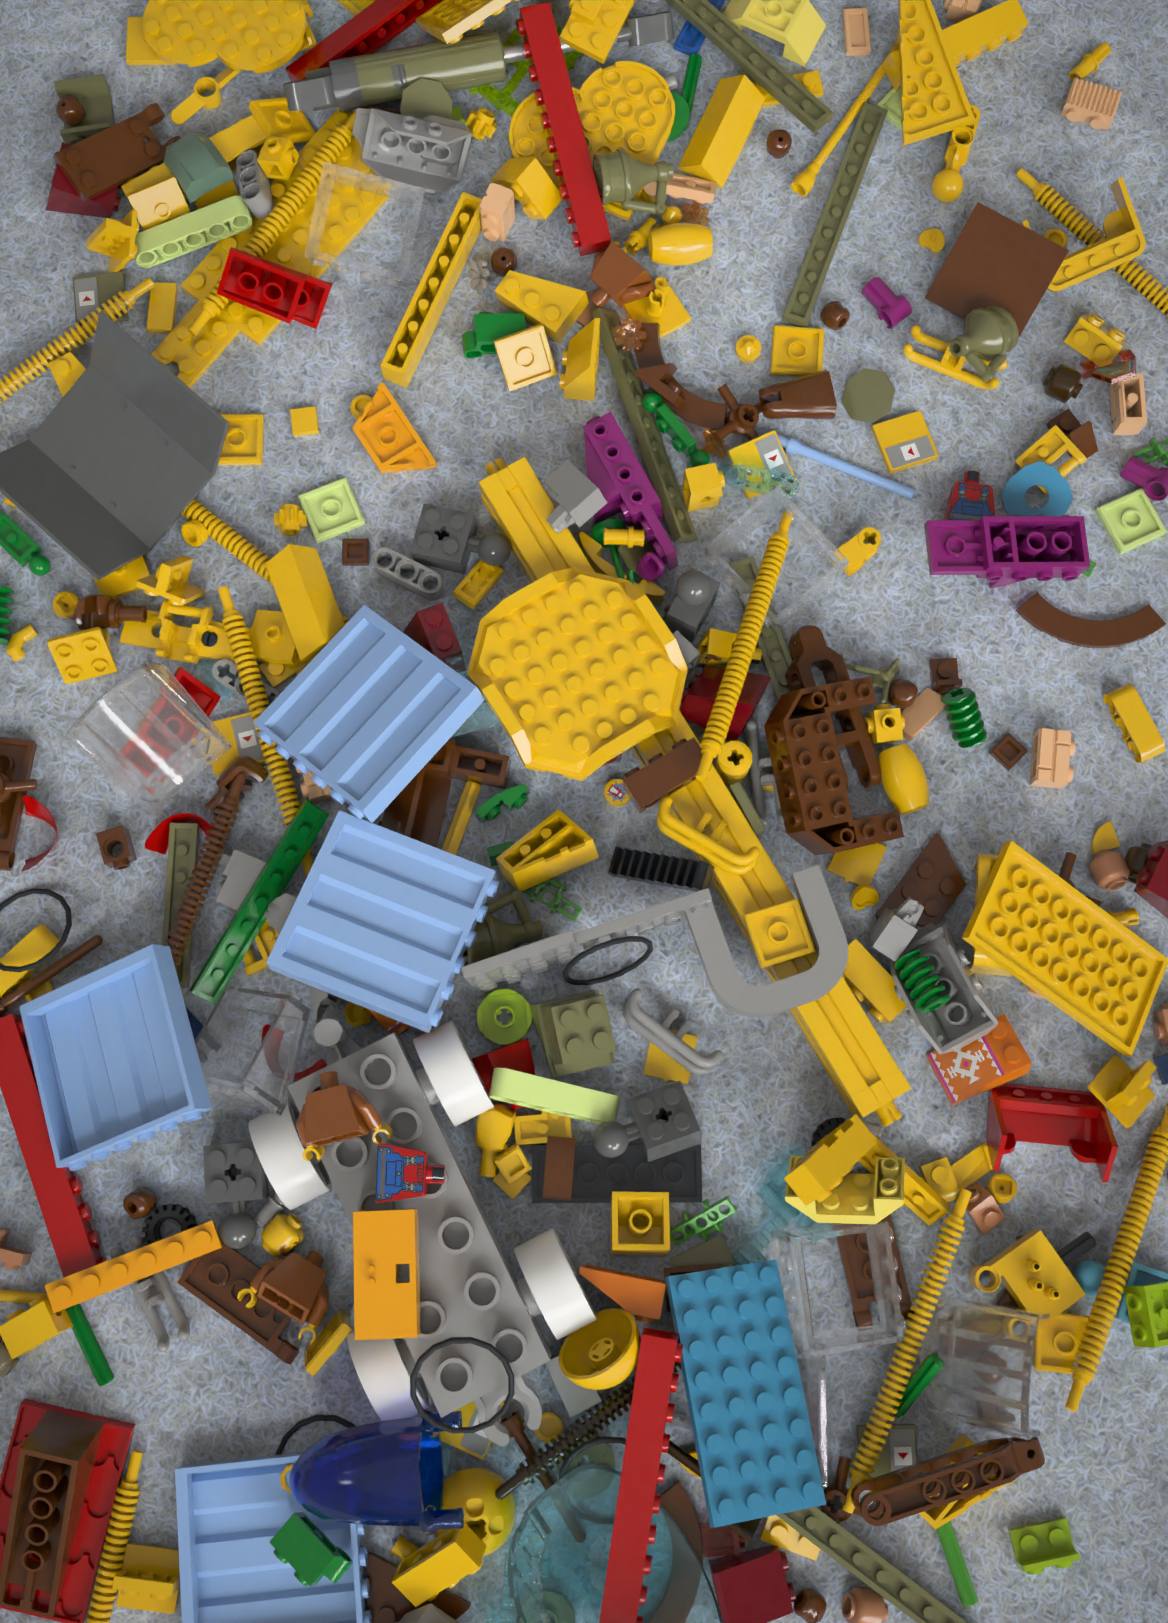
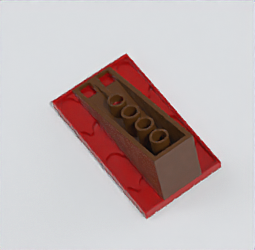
[0,1398,136,1623]

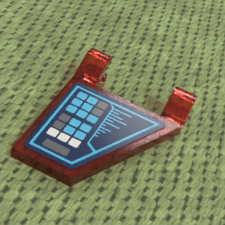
[1080,349,1137,384]

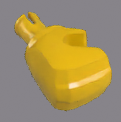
[475,1103,516,1177]

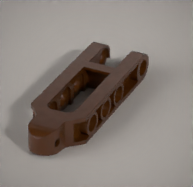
[785,625,882,790]
[851,1436,1045,1526]

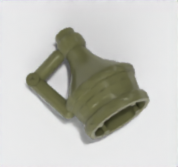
[593,147,674,216]
[949,305,1019,381]
[463,889,543,966]

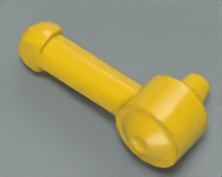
[640,191,683,226]

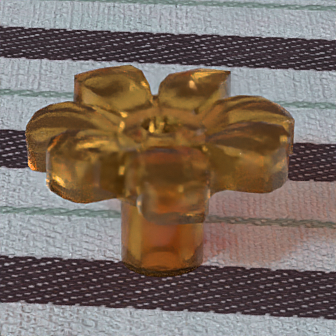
[681,201,709,226]
[614,318,647,352]
[701,429,728,459]

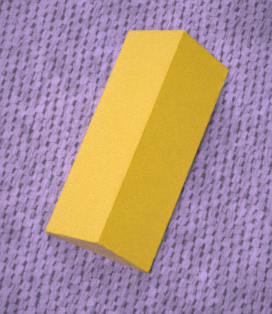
[677,74,765,189]
[266,544,345,663]

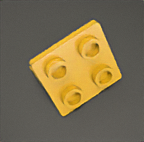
[86,209,139,273]
[1064,312,1128,367]
[136,555,206,606]
[47,627,117,684]
[1087,1055,1157,1128]
[112,1543,180,1614]

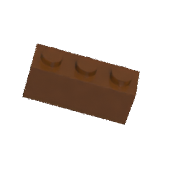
[622,737,712,813]

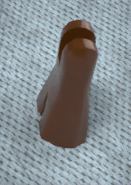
[758,370,837,420]

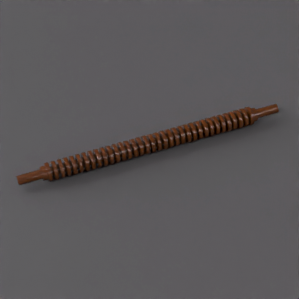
[163,773,246,973]

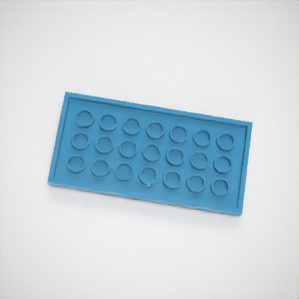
[665,1259,826,1528]

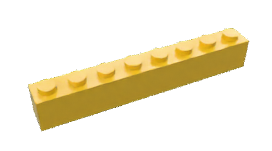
[380,192,482,388]

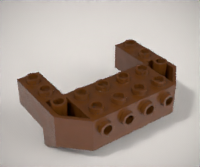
[764,676,904,855]
[378,739,511,848]

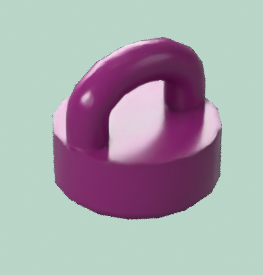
[636,552,665,582]

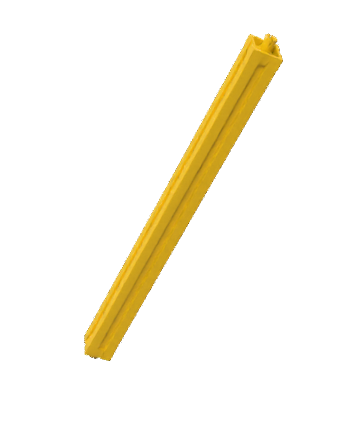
[479,457,911,1127]

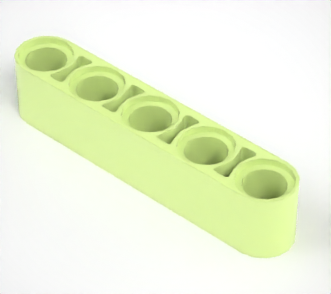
[135,196,252,268]
[489,1068,619,1125]

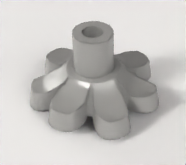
[469,259,496,294]

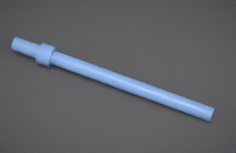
[777,434,915,499]

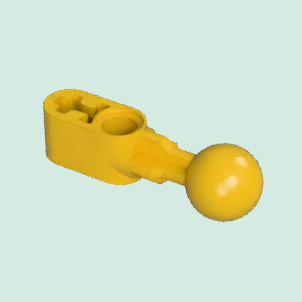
[931,104,981,203]

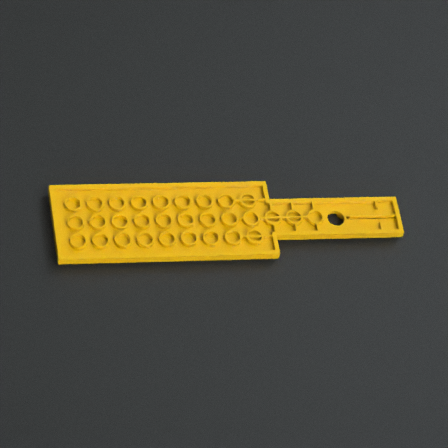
[152,109,399,388]

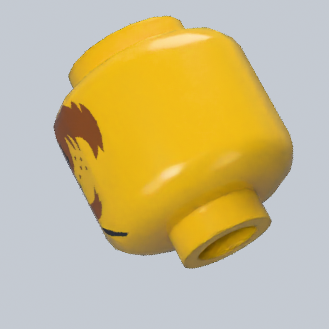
[261,1213,304,1257]

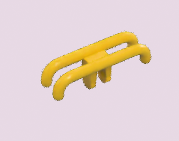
[903,325,1008,390]
[656,796,760,874]

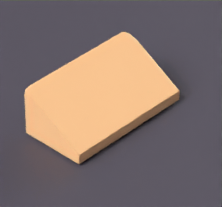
[901,687,945,742]

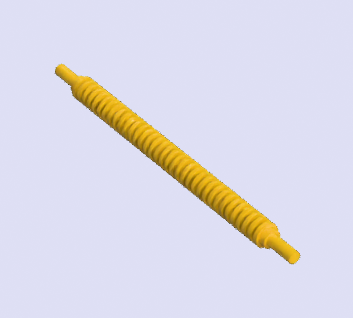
[188,108,357,336]
[1016,168,1168,318]
[0,277,155,404]
[181,499,349,625]
[695,511,793,781]
[218,586,314,878]
[1065,1104,1168,1413]
[842,1188,972,1514]
[86,1450,143,1623]

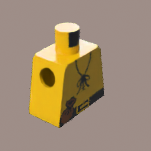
[697,628,762,669]

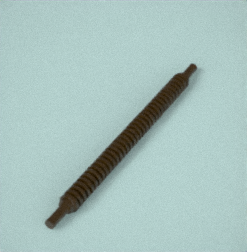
[495,1362,682,1500]

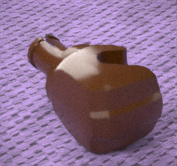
[74,594,147,630]
[205,755,269,816]

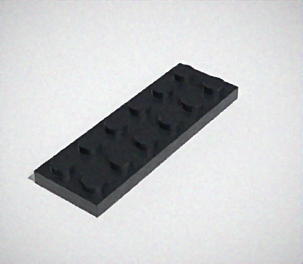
[532,1144,702,1203]

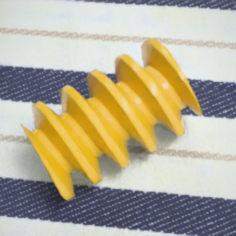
[715,741,752,785]

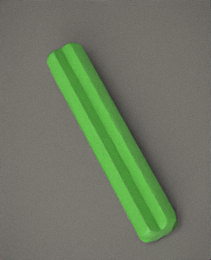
[936,1521,978,1607]

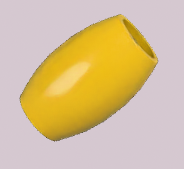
[648,223,713,266]
[879,744,929,815]

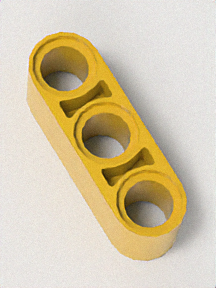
[1103,684,1165,763]
[0,924,63,999]

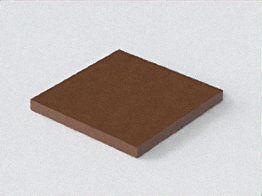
[925,202,1069,337]

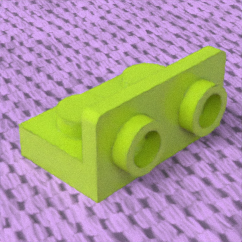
[1124,1282,1168,1348]
[1008,1517,1080,1575]

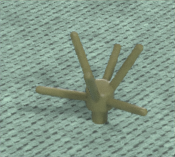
[845,658,900,704]

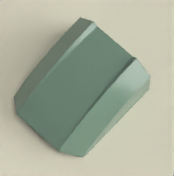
[163,132,234,203]

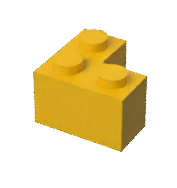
[490,158,562,220]

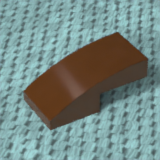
[543,1136,576,1201]

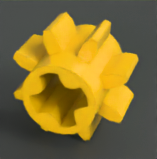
[466,107,497,141]
[274,504,307,536]

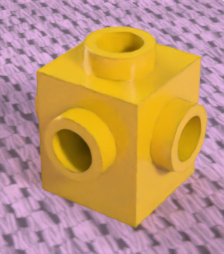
[257,136,299,180]
[864,704,905,744]

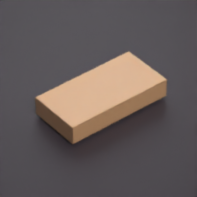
[842,8,871,56]

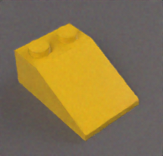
[559,318,600,401]

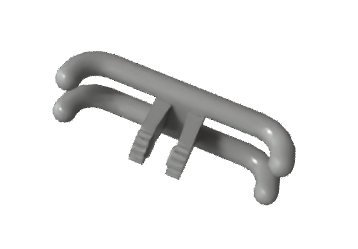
[746,720,784,826]
[623,988,723,1075]
[110,1235,190,1352]

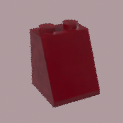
[46,142,124,219]
[403,602,466,672]
[680,667,771,742]
[1134,840,1168,918]
[708,1545,796,1623]

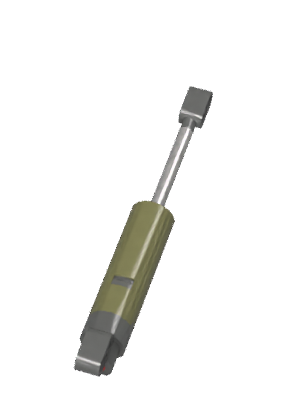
[283,11,674,112]

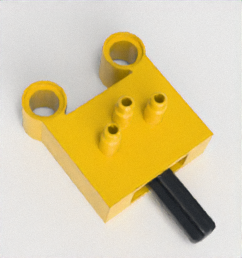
[969,1229,1097,1343]

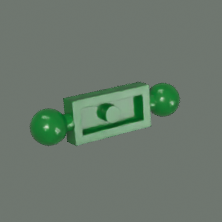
[642,391,710,467]
[0,512,51,576]

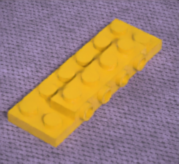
[559,0,636,64]

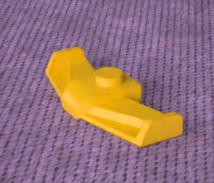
[900,1142,993,1207]

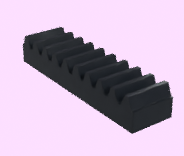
[608,846,714,892]

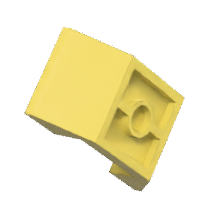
[723,0,826,67]
[785,1156,905,1224]

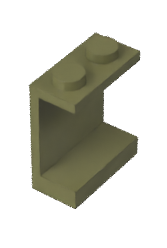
[54,74,114,145]

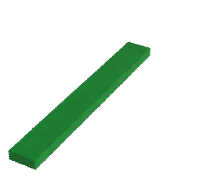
[189,799,330,1005]

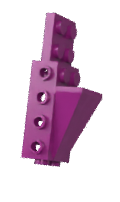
[583,412,678,571]
[924,515,1090,588]

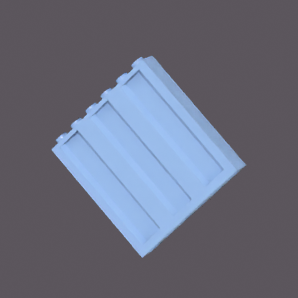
[253,605,485,823]
[266,810,499,1033]
[19,944,212,1171]
[175,1446,372,1623]

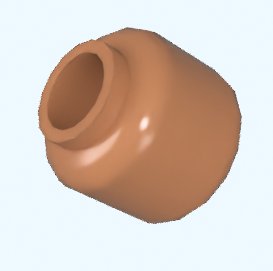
[1089,849,1130,891]
[841,1586,888,1623]

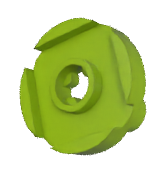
[477,989,532,1045]

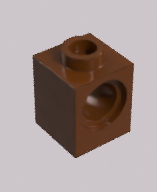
[96,825,137,870]

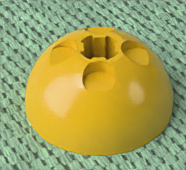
[559,1309,641,1390]
[429,1468,516,1557]

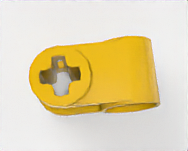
[831,527,882,577]

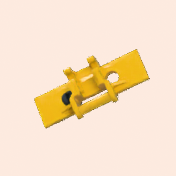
[120,599,251,664]

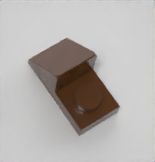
[634,363,685,409]
[1046,409,1098,458]

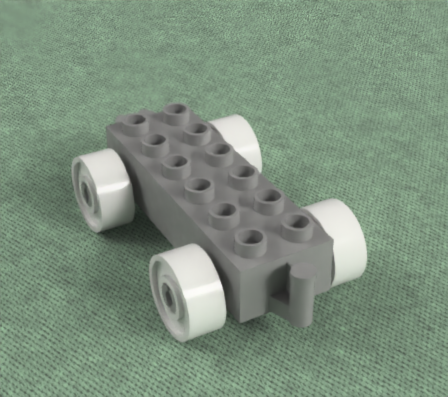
[249,1018,597,1447]

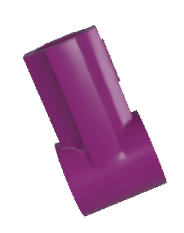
[861,277,912,329]
[1120,456,1168,501]

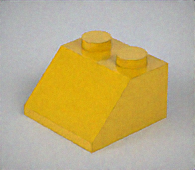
[610,1191,670,1257]

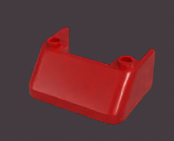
[986,1083,1118,1183]

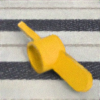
[170,67,239,125]

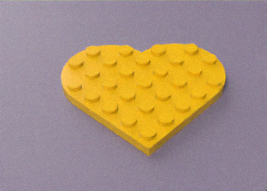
[142,0,308,74]
[509,61,675,222]

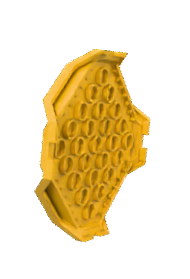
[467,567,688,781]

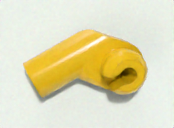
[6,624,38,661]

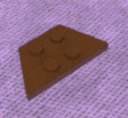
[874,833,966,927]
[367,1552,471,1623]

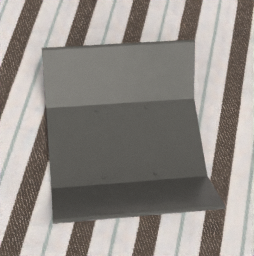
[0,311,229,580]

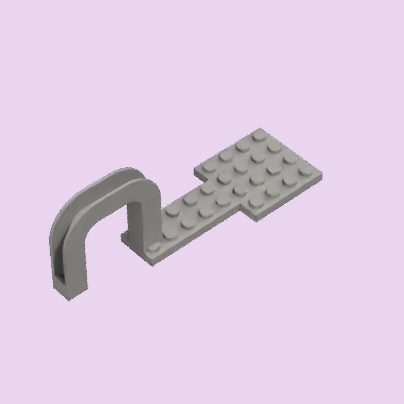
[461,864,848,1017]

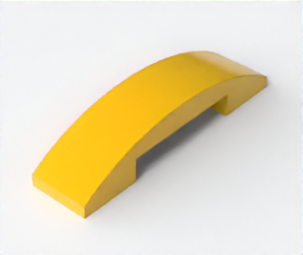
[578,531,666,603]

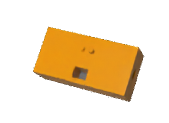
[353,1208,421,1340]

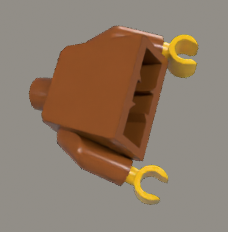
[590,241,670,308]
[296,1071,393,1161]
[237,1251,329,1345]

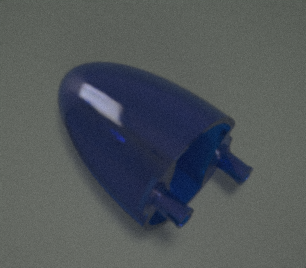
[289,1408,464,1535]

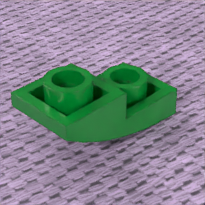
[475,784,529,823]

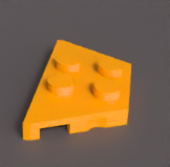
[352,382,437,474]

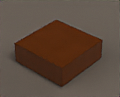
[342,538,369,566]
[989,733,1028,771]

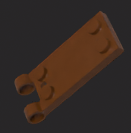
[53,103,181,202]
[0,737,37,871]
[833,1214,914,1332]
[177,1238,325,1365]

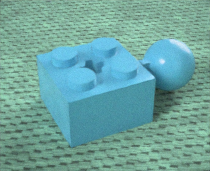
[1073,1260,1168,1323]

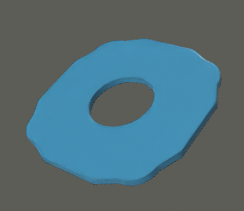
[1001,461,1073,516]

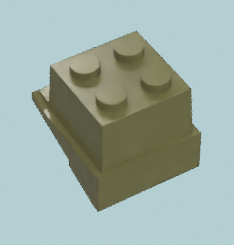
[529,990,616,1078]

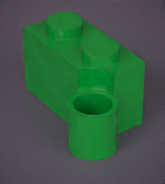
[462,311,526,359]
[269,1512,353,1587]

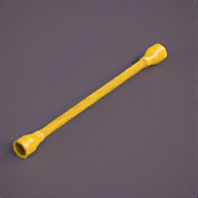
[791,30,899,197]

